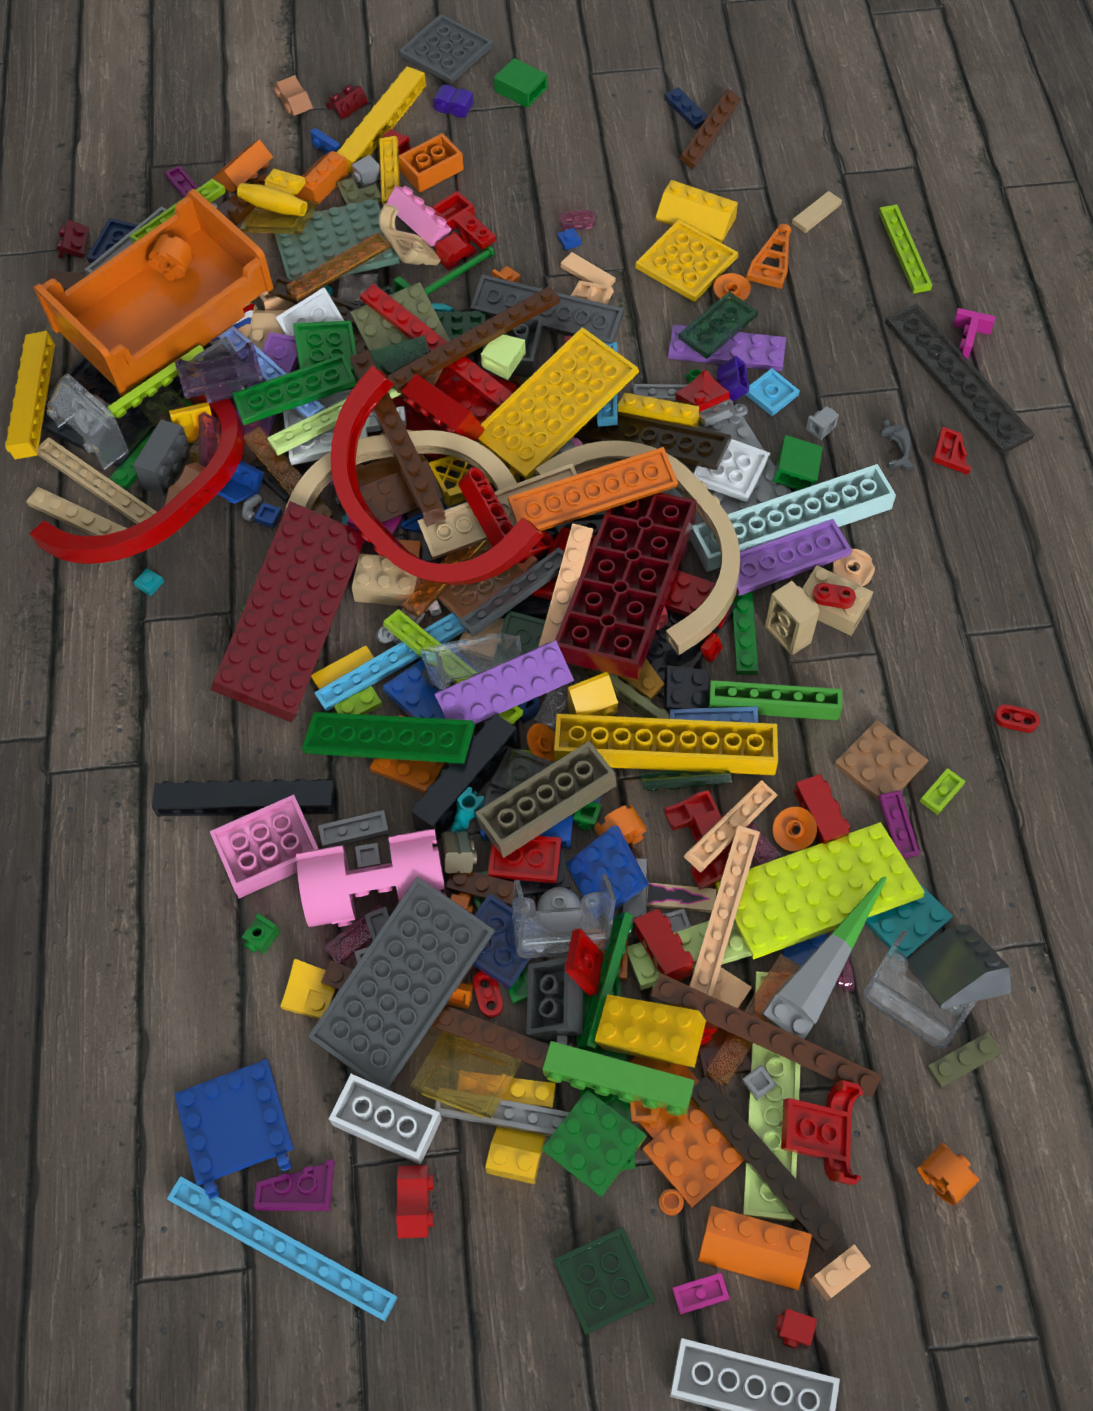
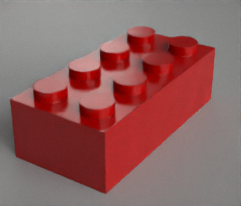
[401,374,485,442]

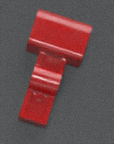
[431,191,496,250]

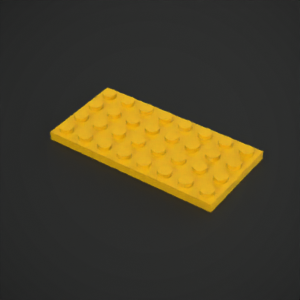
[477,327,639,480]

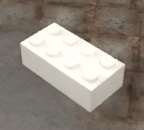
[329,1074,442,1165]

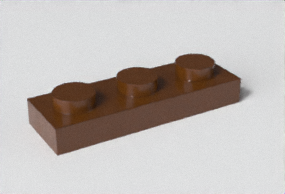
[446,871,519,907]

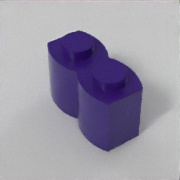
[433,85,474,118]
[716,356,749,401]

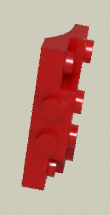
[664,790,733,890]

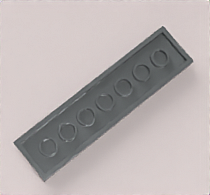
[470,274,624,344]

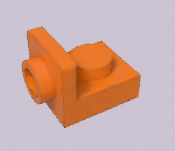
[491,266,521,283]

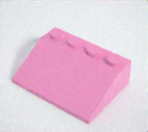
[210,795,319,898]

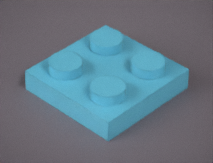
[745,368,800,416]

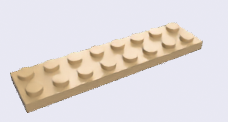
[417,463,577,560]

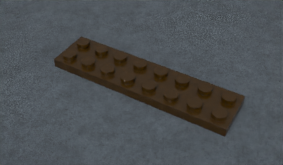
[573,412,731,470]

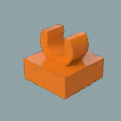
[447,982,473,1009]

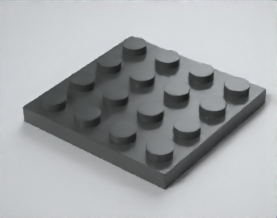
[398,14,493,84]

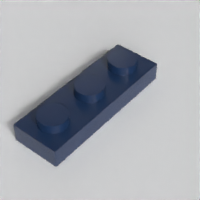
[664,87,707,130]

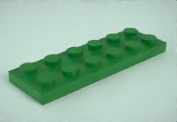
[232,354,356,425]

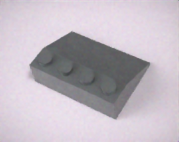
[905,924,1012,1009]

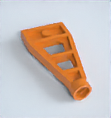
[746,224,791,289]

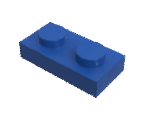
[310,128,341,154]

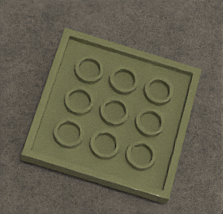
[350,282,450,376]

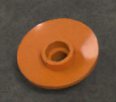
[713,273,751,303]
[527,723,555,765]
[773,807,817,852]

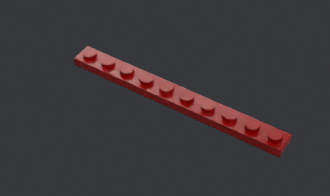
[360,283,513,408]

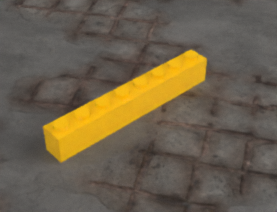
[336,66,426,173]
[5,331,55,460]

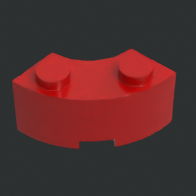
[396,1165,434,1238]

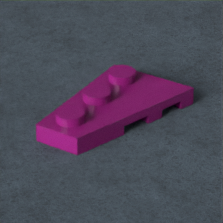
[254,1159,335,1211]

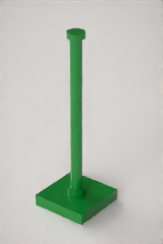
[394,246,495,296]

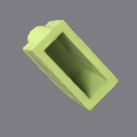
[481,334,526,380]

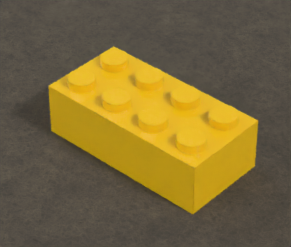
[595,994,706,1068]

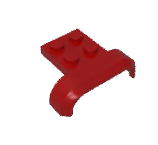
[781,1080,863,1185]

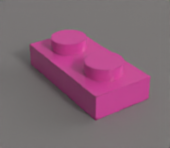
[672,1273,730,1315]

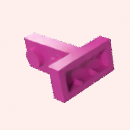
[953,308,996,360]

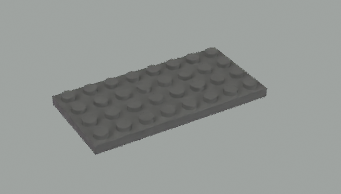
[308,877,496,1090]

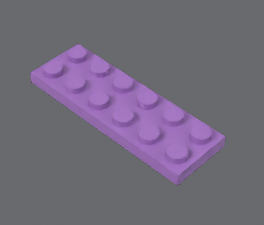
[668,324,786,372]
[237,332,298,442]
[721,519,852,596]
[435,639,574,724]

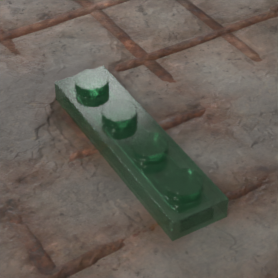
[640,771,731,791]

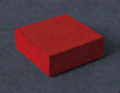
[701,632,723,663]

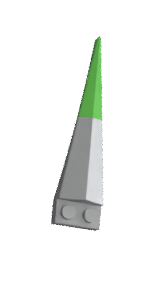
[760,876,886,1039]

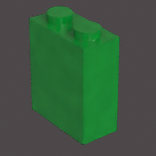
[493,58,548,108]
[772,435,823,490]

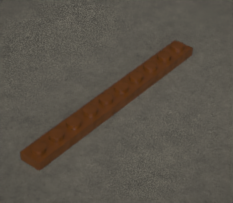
[387,286,560,393]
[321,960,550,1070]
[650,973,882,1098]

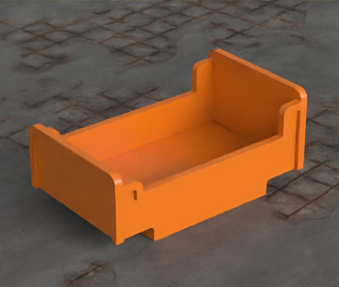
[33,189,274,397]

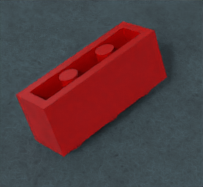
[794,774,850,844]
[633,908,694,981]

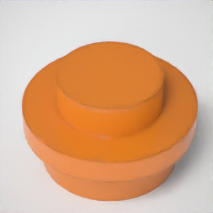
[658,1189,684,1216]

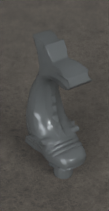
[879,420,915,471]

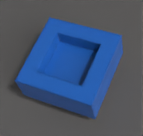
[557,227,581,251]
[254,502,282,528]

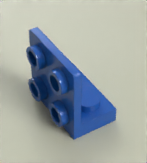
[217,461,264,503]

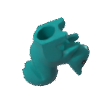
[449,787,485,834]

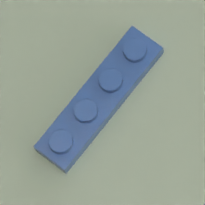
[670,707,758,723]

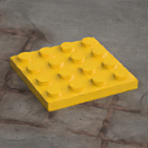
[635,219,738,302]

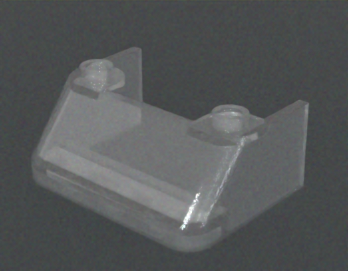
[46,373,129,470]
[420,632,523,689]
[512,874,616,958]
[864,930,977,1048]

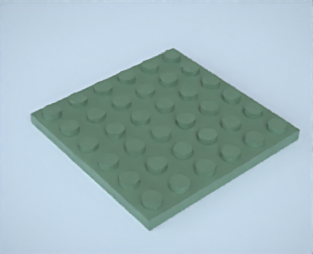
[271,199,399,285]

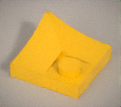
[169,402,217,443]
[280,959,337,1019]

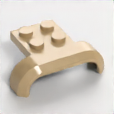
[379,204,441,266]
[249,310,287,351]

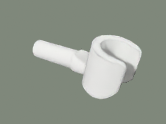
[416,600,442,616]

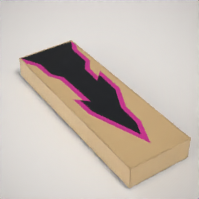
[646,883,717,913]

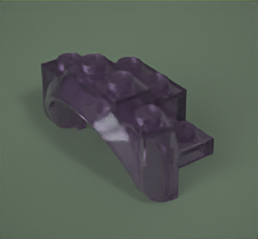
[174,341,263,403]

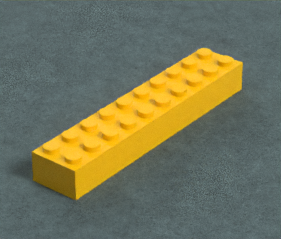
[554,714,778,775]

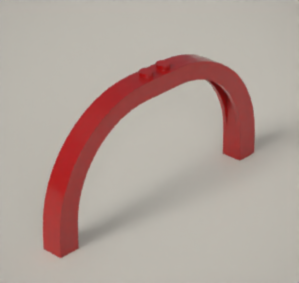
[331,365,544,585]
[29,381,245,564]

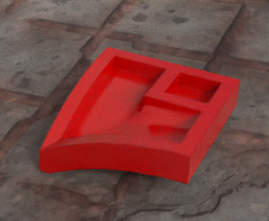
[675,369,730,412]

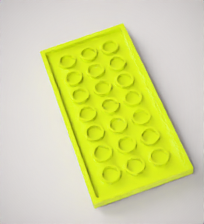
[715,822,925,960]

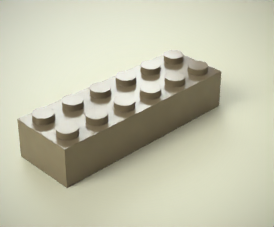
[475,741,617,858]

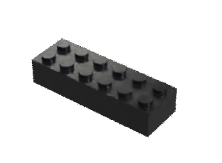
[411,713,518,841]

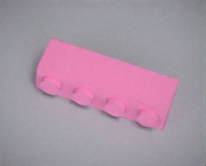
[386,186,452,247]

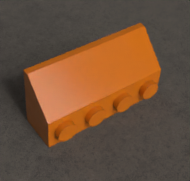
[698,1206,812,1291]

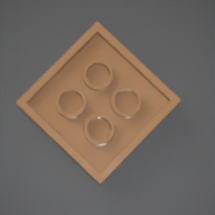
[834,720,929,802]

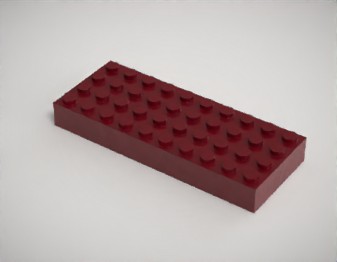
[555,493,697,679]
[210,501,365,722]

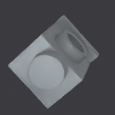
[806,406,839,440]

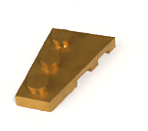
[617,659,664,701]

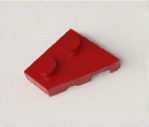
[932,427,971,475]

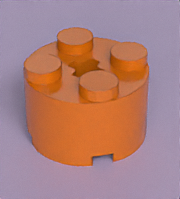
[148,234,194,281]
[594,804,647,845]
[917,1143,979,1206]

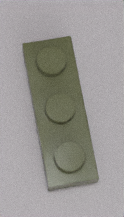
[926,1032,1002,1089]

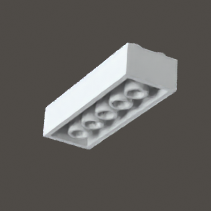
[669,1338,840,1411]

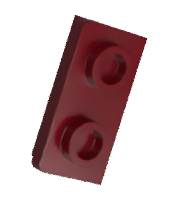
[325,84,368,119]
[56,219,89,259]

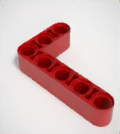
[459,467,554,564]

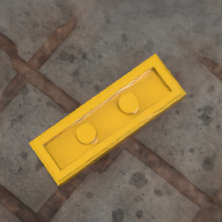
[311,645,374,690]

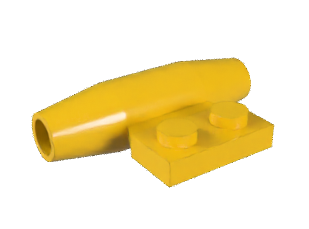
[237,168,307,216]

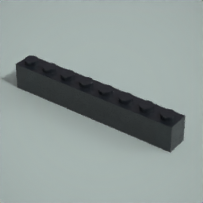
[152,779,335,816]

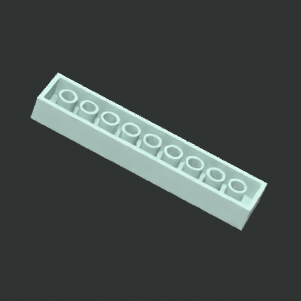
[690,464,896,572]

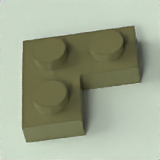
[336,177,382,205]

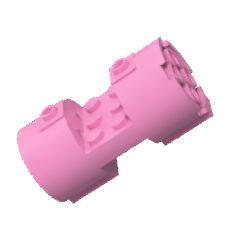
[296,828,446,927]

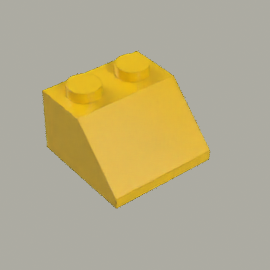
[568,672,618,716]
[485,1126,546,1184]

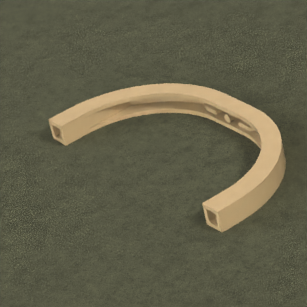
[284,430,517,513]
[535,441,740,655]

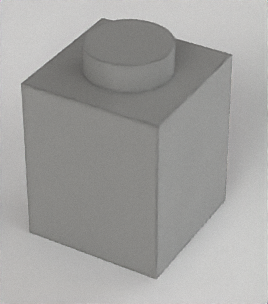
[352,155,381,188]

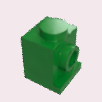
[573,802,602,831]
[242,913,280,955]

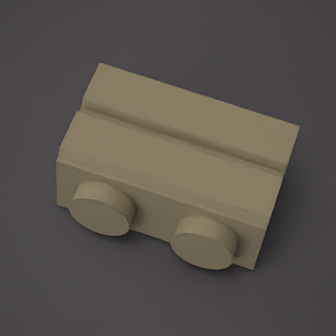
[440,832,477,873]

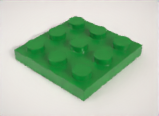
[293,321,357,374]
[542,1090,647,1197]

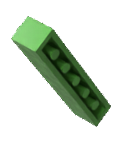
[708,680,842,720]
[543,1041,695,1116]

